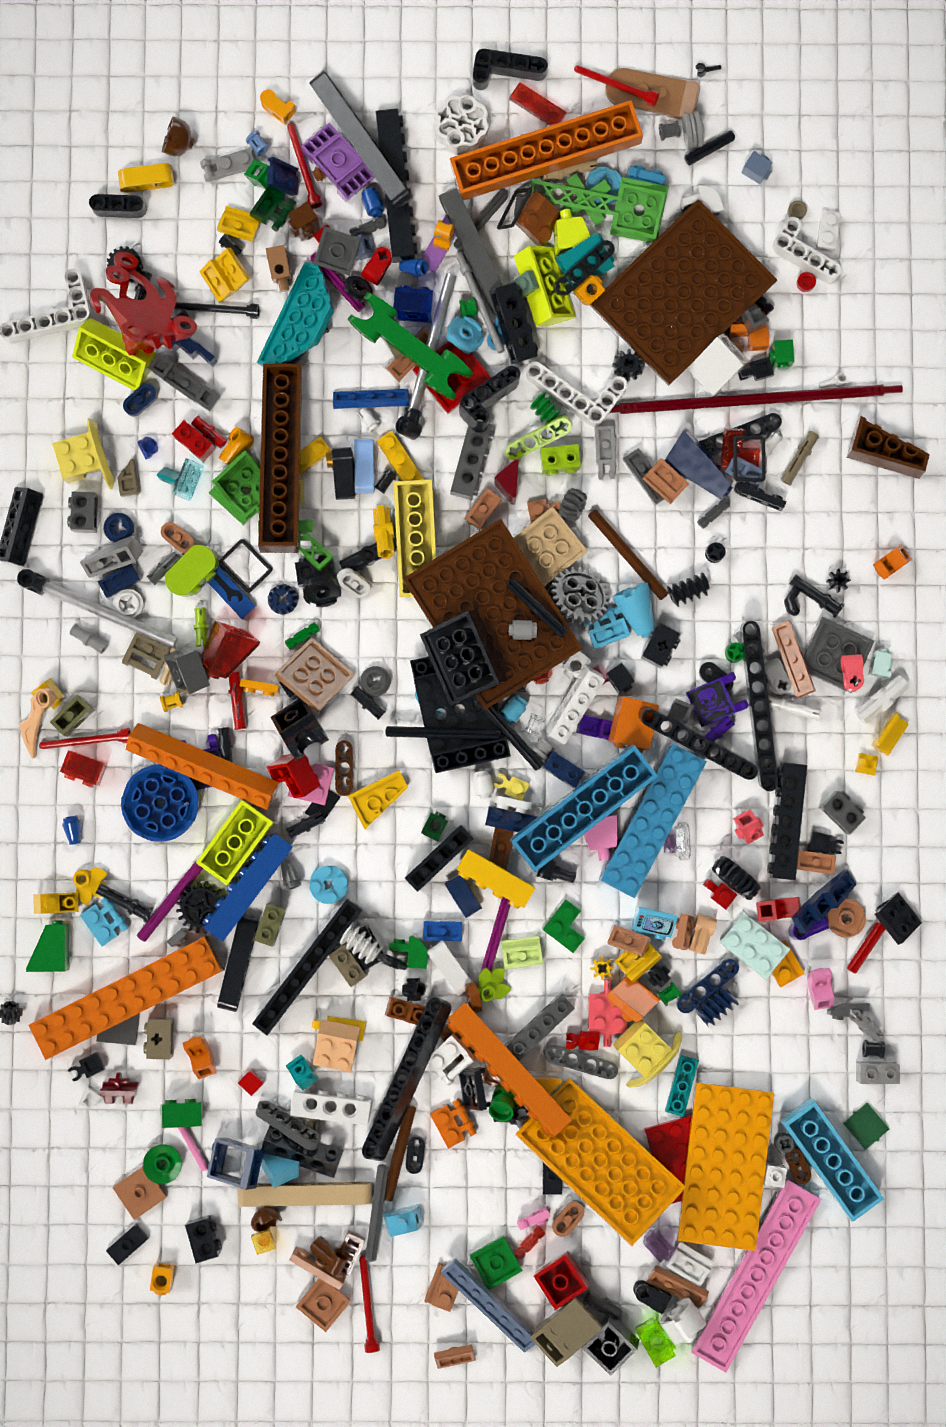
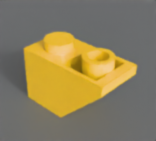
[33,892,79,914]

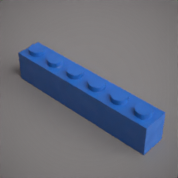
[202,833,293,942]

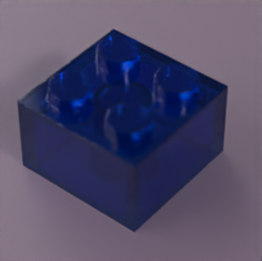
[393,285,434,323]

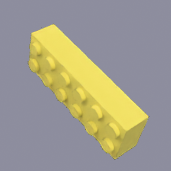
[393,480,436,598]

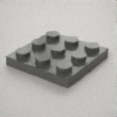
[804,617,875,693]

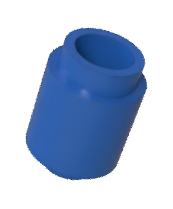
[361,187,385,218]

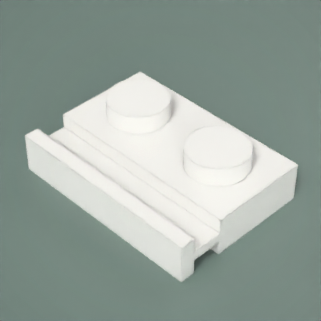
[666,1241,715,1287]

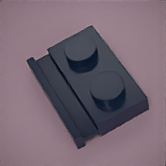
[267,157,299,196]

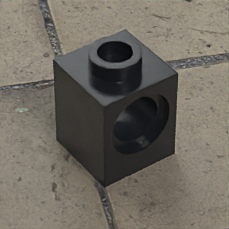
[605,663,635,694]

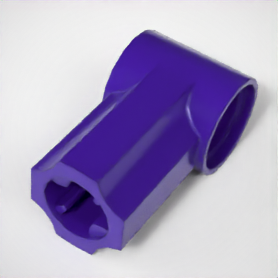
[788,917,829,940]

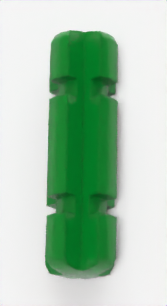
[285,622,320,650]

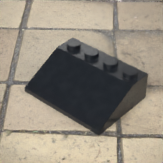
[419,609,508,706]

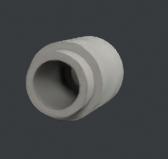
[509,620,537,640]

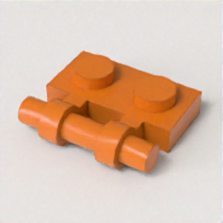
[430,1098,477,1149]

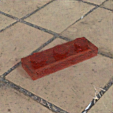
[509,82,567,126]

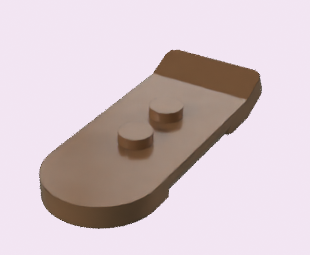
[605,68,700,120]

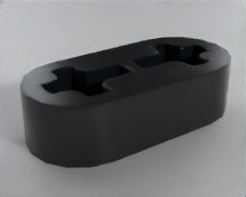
[405,1135,425,1174]

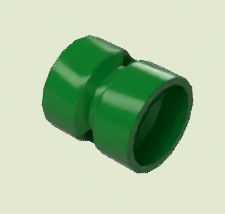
[489,1084,516,1121]

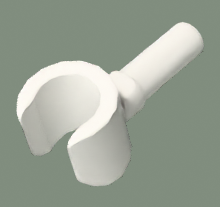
[819,373,847,388]

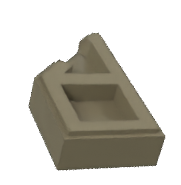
[117,459,140,497]

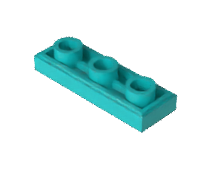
[665,1054,699,1117]

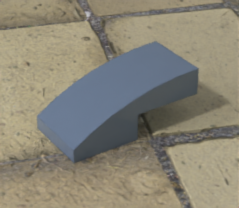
[725,456,767,487]

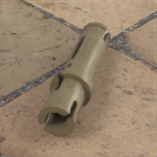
[780,431,819,486]

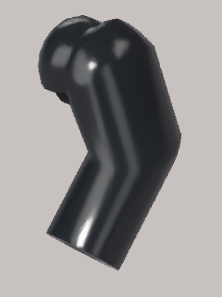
[784,587,800,616]

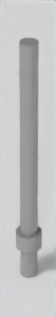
[456,252,505,354]

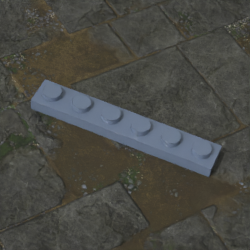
[441,1258,535,1353]

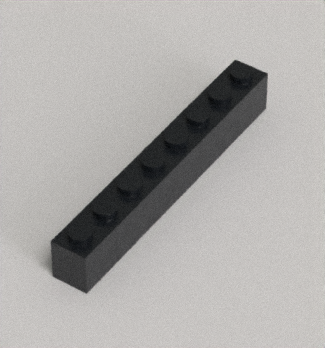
[375,108,418,263]
[252,898,364,1036]

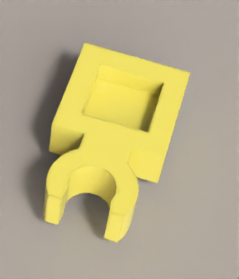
[494,774,530,801]

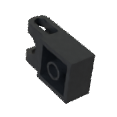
[270,698,329,761]

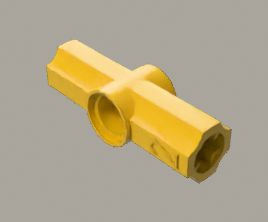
[373,505,395,559]

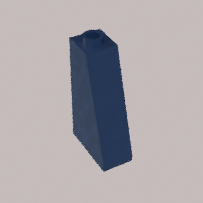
[664,428,733,499]

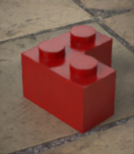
[266,754,321,798]

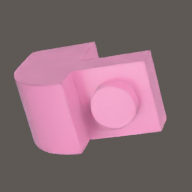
[807,968,834,1010]

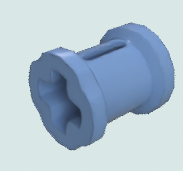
[245,130,270,157]

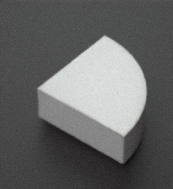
[78,1086,103,1106]

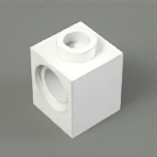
[562,651,592,680]
[764,1162,787,1188]

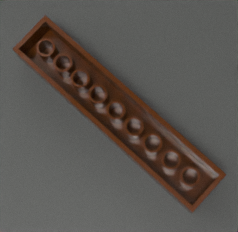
[258,363,302,553]

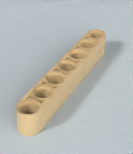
[237,1182,373,1207]

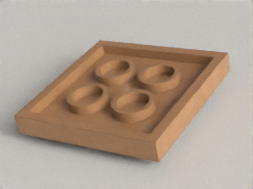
[274,637,355,713]

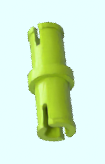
[193,607,209,647]

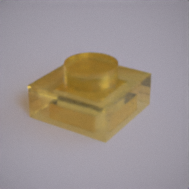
[251,1228,276,1255]

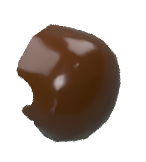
[251,1206,283,1232]

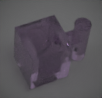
[642,1228,675,1263]

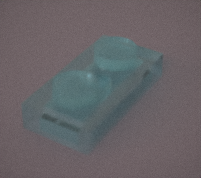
[172,458,204,501]

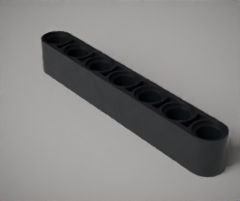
[638,706,758,780]

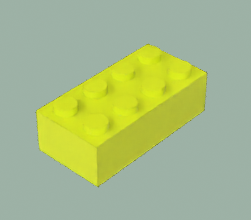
[196,800,275,886]

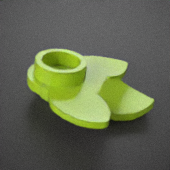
[478,968,511,1002]

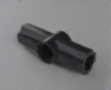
[339,541,397,577]

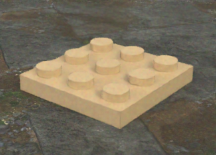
[514,506,588,587]

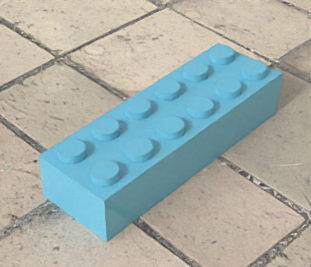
[780,1098,884,1222]

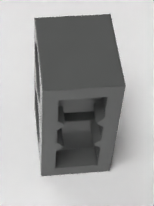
[67,491,98,533]
[819,791,866,834]

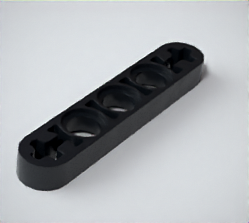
[699,413,782,456]

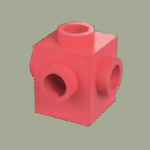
[733,809,764,845]

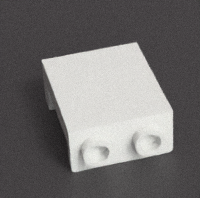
[687,333,749,396]

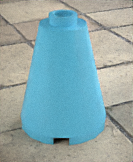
[612,583,655,638]

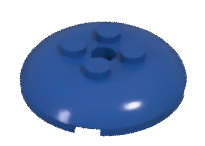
[121,764,199,842]

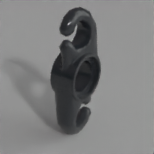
[377,953,407,971]

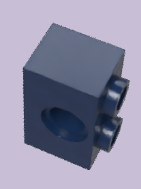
[542,751,585,789]

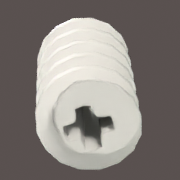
[340,922,384,964]

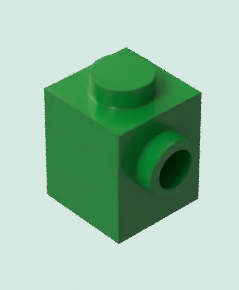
[769,339,795,370]

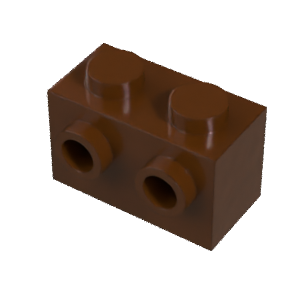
[288,202,320,241]

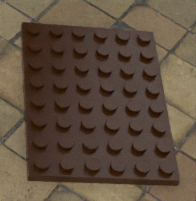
[589,199,778,386]
[402,518,583,711]

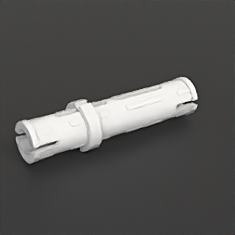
[762,695,821,721]

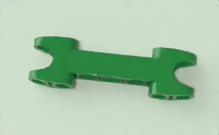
[347,292,473,400]

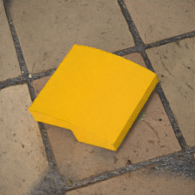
[199,248,251,302]

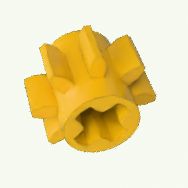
[590,956,614,981]

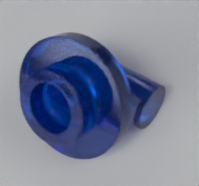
[137,437,158,460]

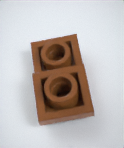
[384,996,425,1025]

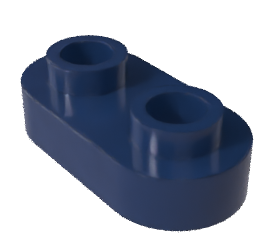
[123,384,157,417]

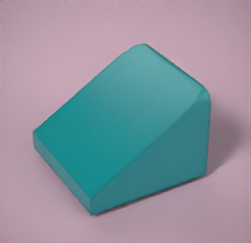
[157,467,182,487]

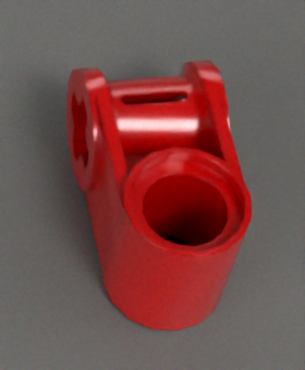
[361,247,392,286]

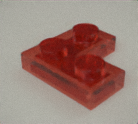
[720,428,761,468]

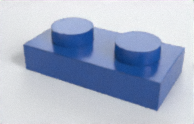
[423,921,462,942]

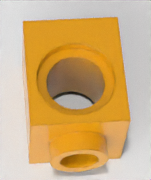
[572,275,605,306]
[149,1262,176,1295]

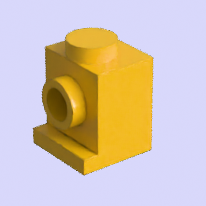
[31,678,65,711]

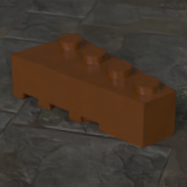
[846,416,930,479]

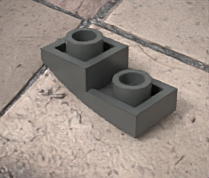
[826,1002,870,1020]

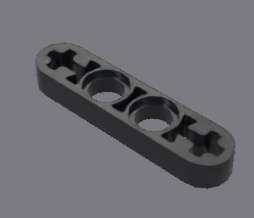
[553,240,615,296]

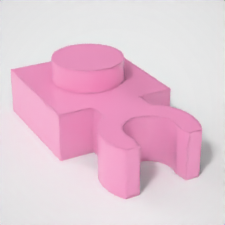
[517,1206,551,1230]

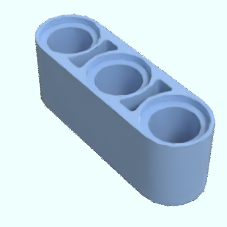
[354,439,375,494]

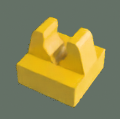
[855,753,879,776]

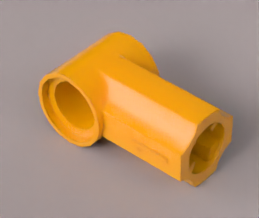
[218,427,254,465]

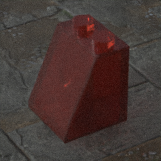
[201,620,260,679]

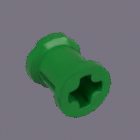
[656,982,682,1006]

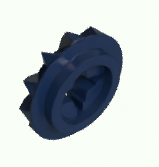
[103,513,134,543]
[267,584,298,615]

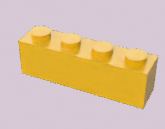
[456,848,536,909]

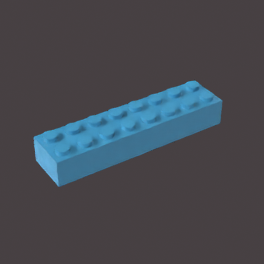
[599,743,707,898]
[509,745,658,872]

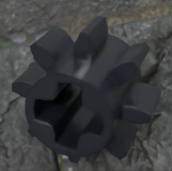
[825,568,851,593]
[647,963,671,987]
[402,978,426,1001]
[0,1001,23,1025]

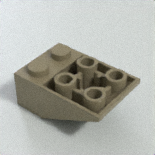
[530,1297,603,1367]

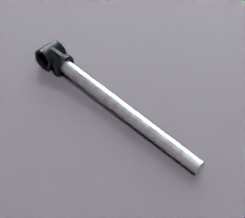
[395,273,457,440]
[17,569,178,648]

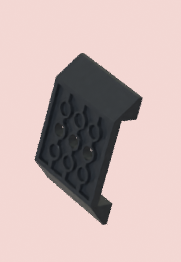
[410,656,511,774]

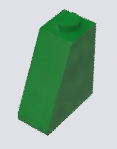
[26,920,69,972]

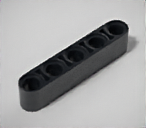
[217,916,259,1012]

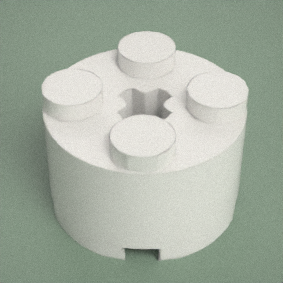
[659,1298,707,1345]

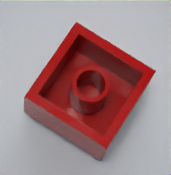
[533,1250,590,1310]

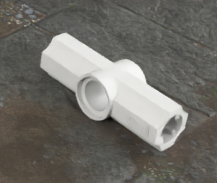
[855,675,910,724]

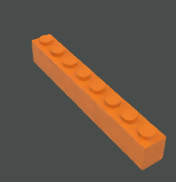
[125,723,279,810]
[447,1002,572,1138]

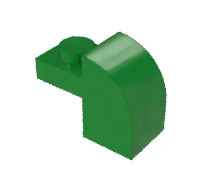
[389,936,428,969]

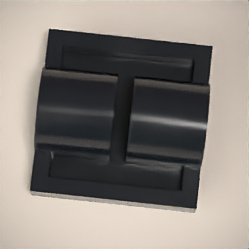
[874,892,922,945]

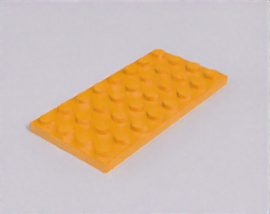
[515,1078,686,1247]
[677,1082,774,1251]

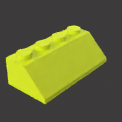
[514,246,576,326]
[72,318,156,391]

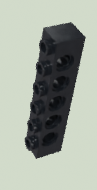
[767,762,807,880]

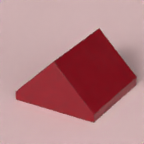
[494,459,519,505]

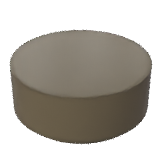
[787,200,807,220]

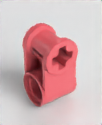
[841,654,864,692]

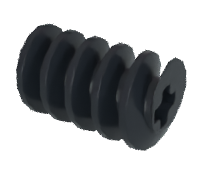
[667,572,710,607]

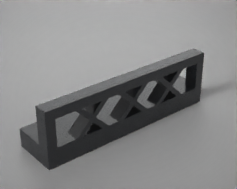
[0,487,43,567]

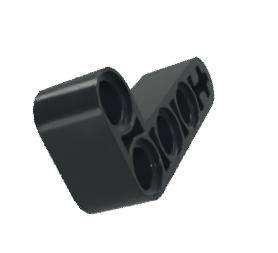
[472,48,548,90]
[459,366,521,433]

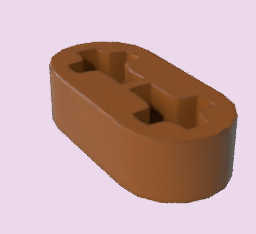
[464,981,483,1013]

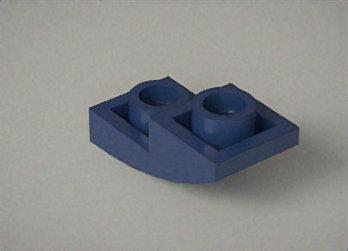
[444,875,482,918]

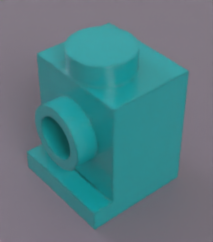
[285,1054,318,1090]

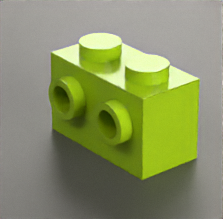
[540,444,581,476]

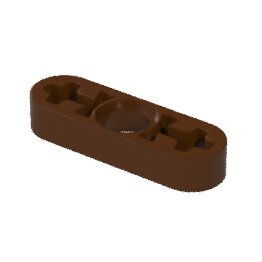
[335,740,353,796]

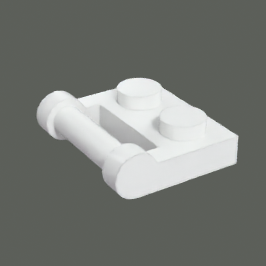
[428,1033,476,1086]

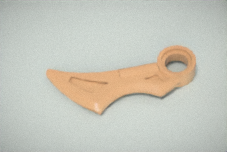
[19,687,56,759]

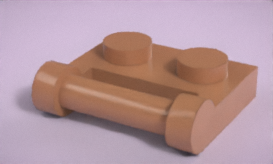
[672,914,695,950]

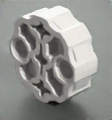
[434,95,489,154]

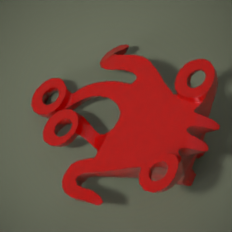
[90,252,197,356]

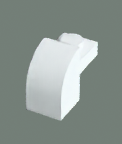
[680,186,724,217]

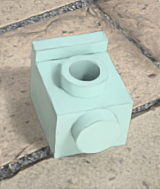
[868,649,893,679]

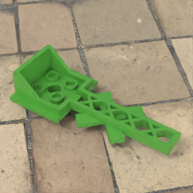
[529,174,669,243]
[208,450,333,571]

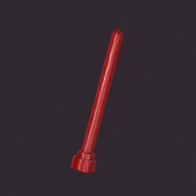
[574,65,660,107]
[287,123,323,209]
[39,728,131,749]
[359,1255,380,1353]

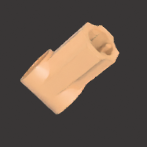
[689,914,717,955]

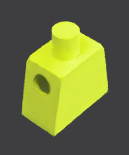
[553,209,590,257]

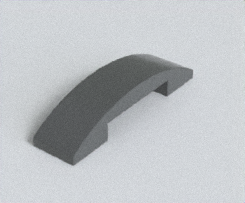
[148,353,221,412]

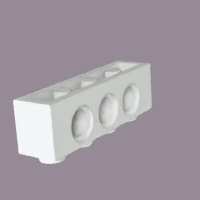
[546,665,605,744]
[290,1087,372,1126]

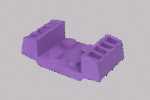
[301,123,375,202]

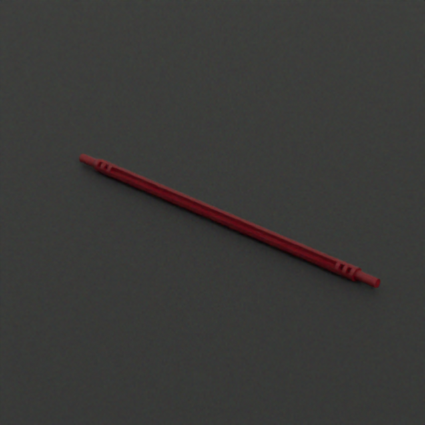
[610,384,903,414]

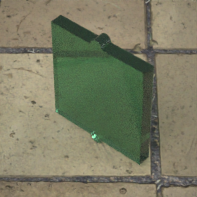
[843,1103,889,1150]

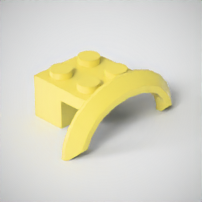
[52,418,115,490]
[612,1019,682,1088]

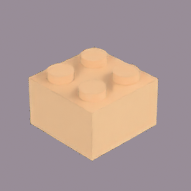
[313,1020,360,1073]

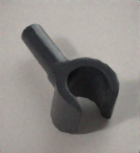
[695,63,721,78]

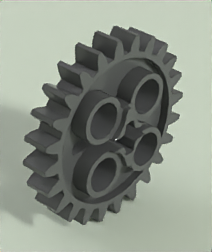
[549,567,611,626]

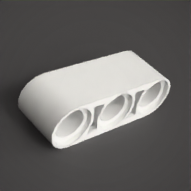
[427,940,472,996]

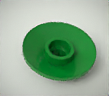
[143,1144,182,1184]

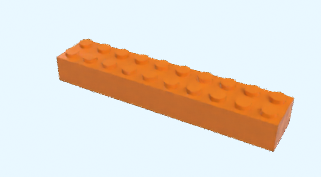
[450,100,643,201]
[28,936,224,1060]

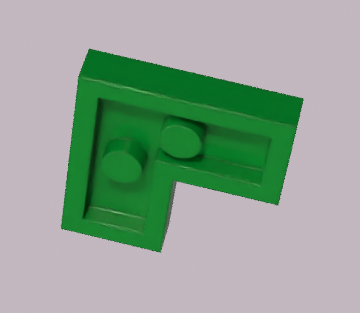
[542,899,585,953]

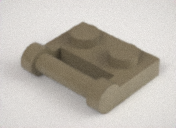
[122,632,171,680]

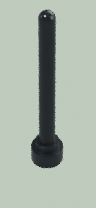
[174,302,260,319]

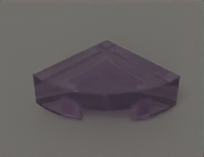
[664,834,677,853]

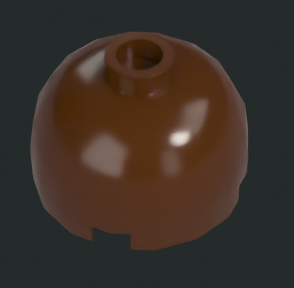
[162,116,195,157]

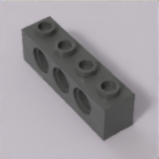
[450,423,495,500]
[505,992,575,1061]

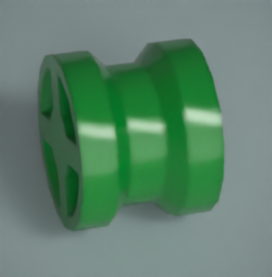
[459,297,477,318]
[725,642,743,663]

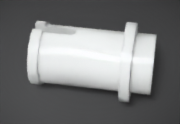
[357,408,380,432]
[758,432,782,457]

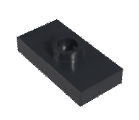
[542,1162,562,1195]
[106,1223,149,1265]

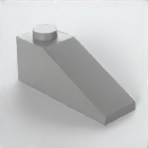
[80,535,144,578]

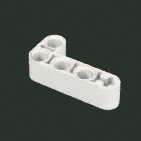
[772,217,841,284]

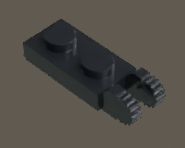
[734,481,787,511]

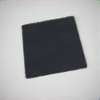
[305,789,340,824]

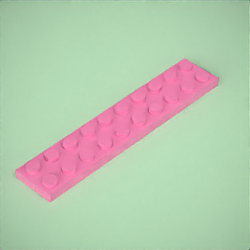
[691,1178,821,1373]

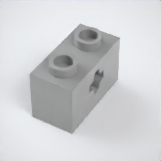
[856,1062,900,1084]

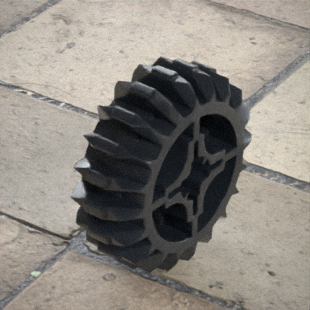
[712,856,761,900]
[176,881,226,934]

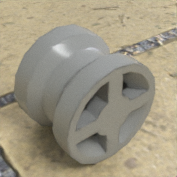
[531,737,555,760]

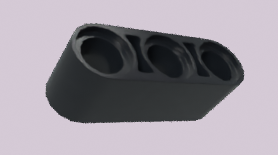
[89,194,147,218]
[332,447,355,500]

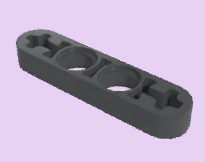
[544,1045,618,1080]
[255,1100,321,1150]

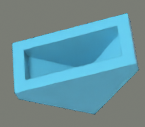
[261,1153,300,1188]

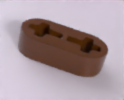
[784,1147,811,1184]

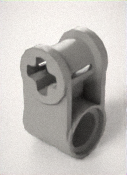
[764,658,791,696]

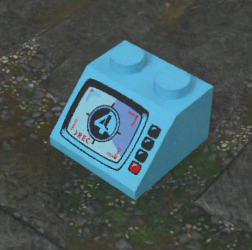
[631,906,678,940]

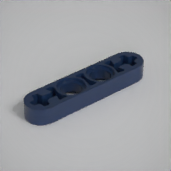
[676,959,739,1013]

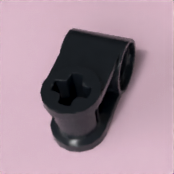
[633,1280,672,1314]

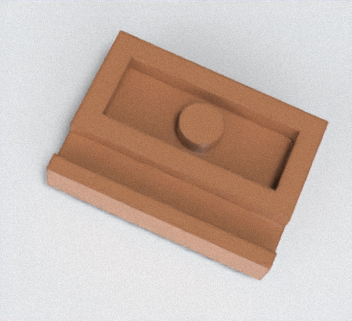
[642,458,689,504]
[424,1263,459,1312]

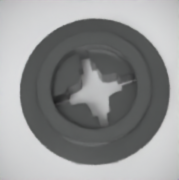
[360,666,391,697]

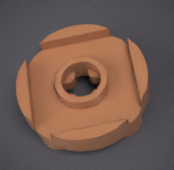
[826,899,866,938]

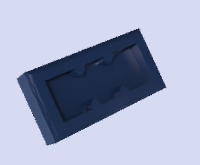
[97,564,141,599]

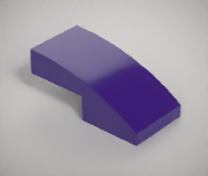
[576,715,612,740]

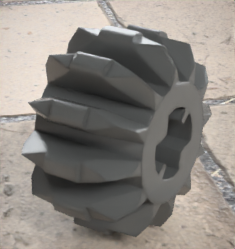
[559,488,587,522]

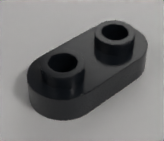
[699,662,734,692]

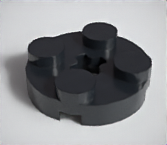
[303,574,342,607]

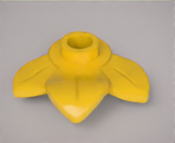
[73,868,107,905]

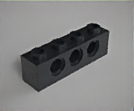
[489,282,538,365]
[405,825,474,892]
[262,1125,344,1178]

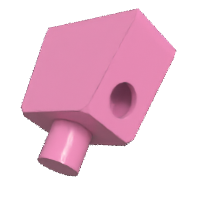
[584,815,617,861]

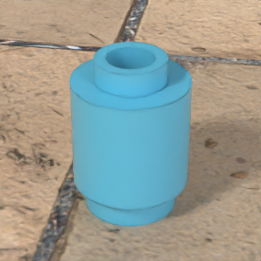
[500,695,528,724]

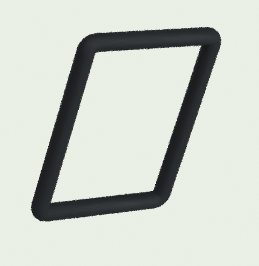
[497,187,532,230]
[733,435,766,482]
[219,539,272,593]

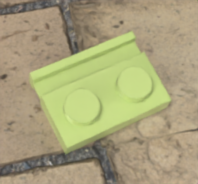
[501,936,543,970]

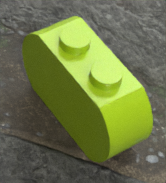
[165,545,219,597]

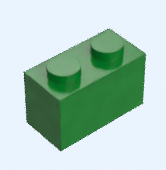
[160,1099,202,1128]

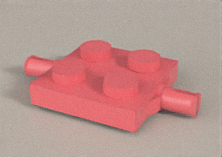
[588,980,627,1047]

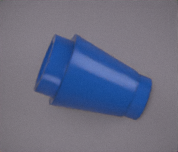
[399,258,428,277]
[61,815,81,845]

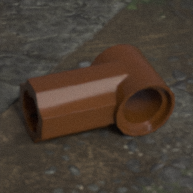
[310,1236,349,1276]

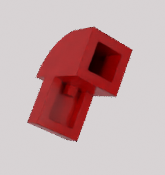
[756,897,801,922]

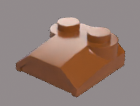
[515,191,560,246]

